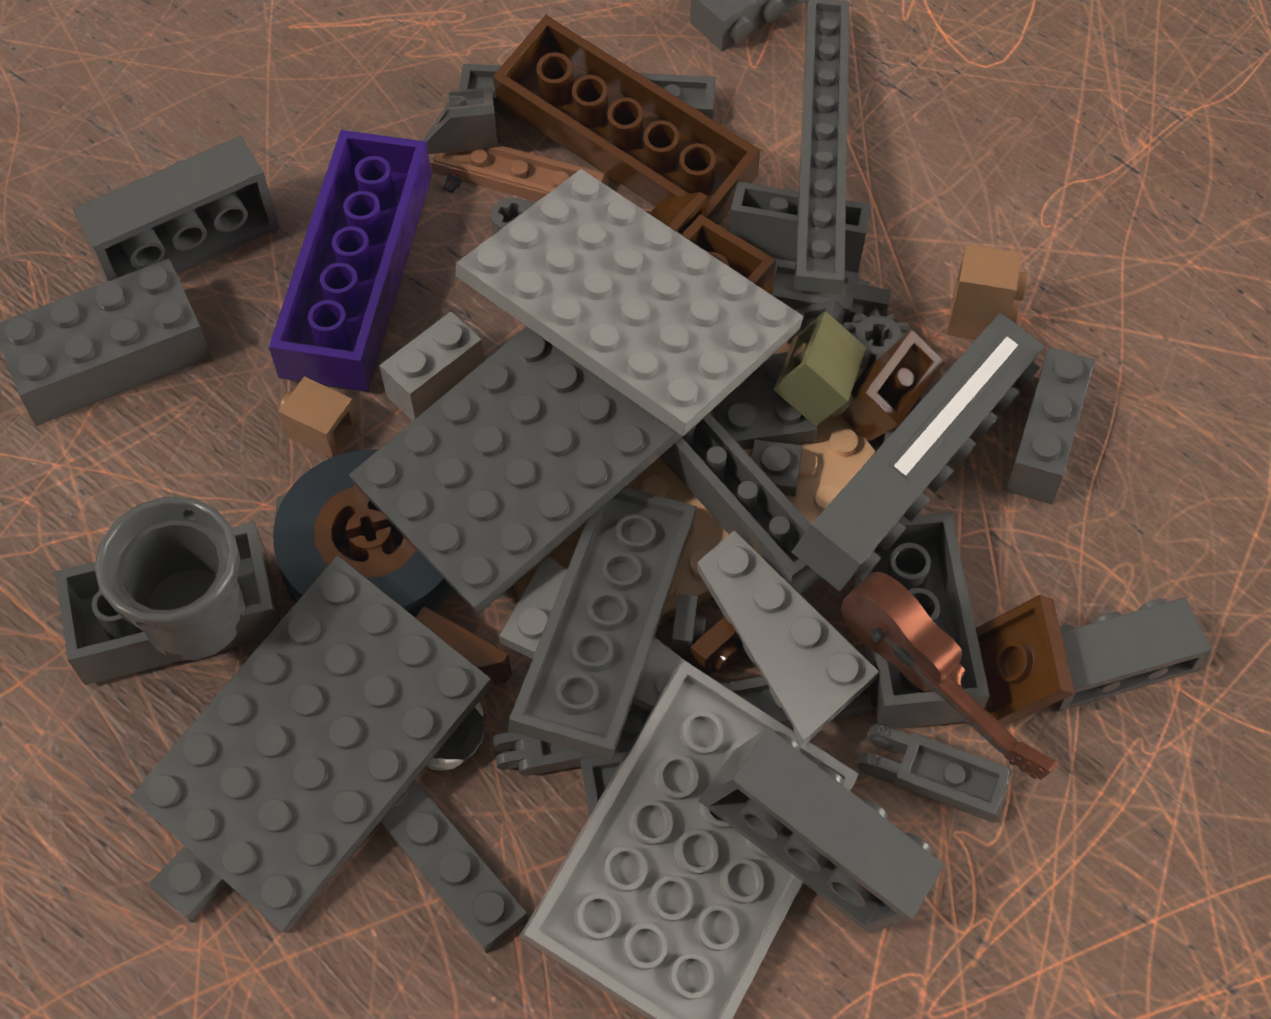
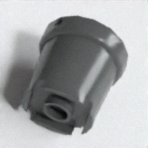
[94,496,246,660]

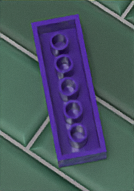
[269,130,432,392]

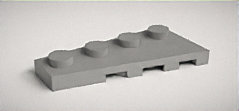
[697,531,879,746]
[499,555,684,712]

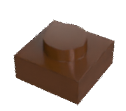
[690,616,740,676]

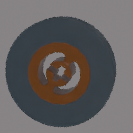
[273,449,454,618]

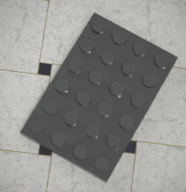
[349,326,703,615]
[130,555,494,933]

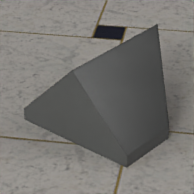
[423,87,498,154]

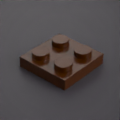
[975,595,1075,727]

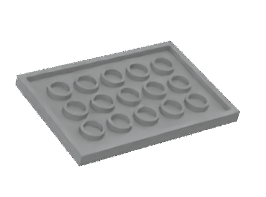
[455,169,804,436]
[519,660,859,1019]

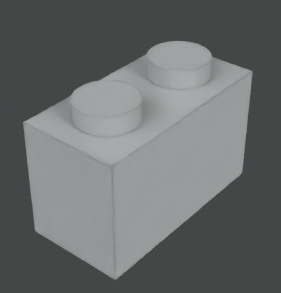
[379,312,485,421]

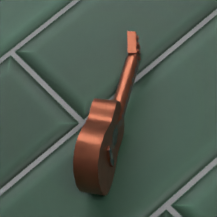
[841,572,1059,780]

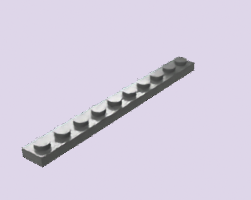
[794,0,850,295]

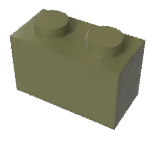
[773,311,866,426]

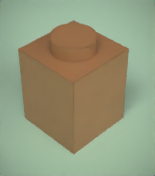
[278,376,359,458]

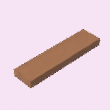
[431,145,609,201]

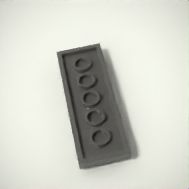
[508,487,697,761]

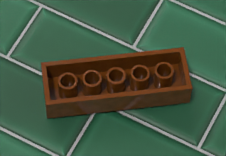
[493,14,760,225]

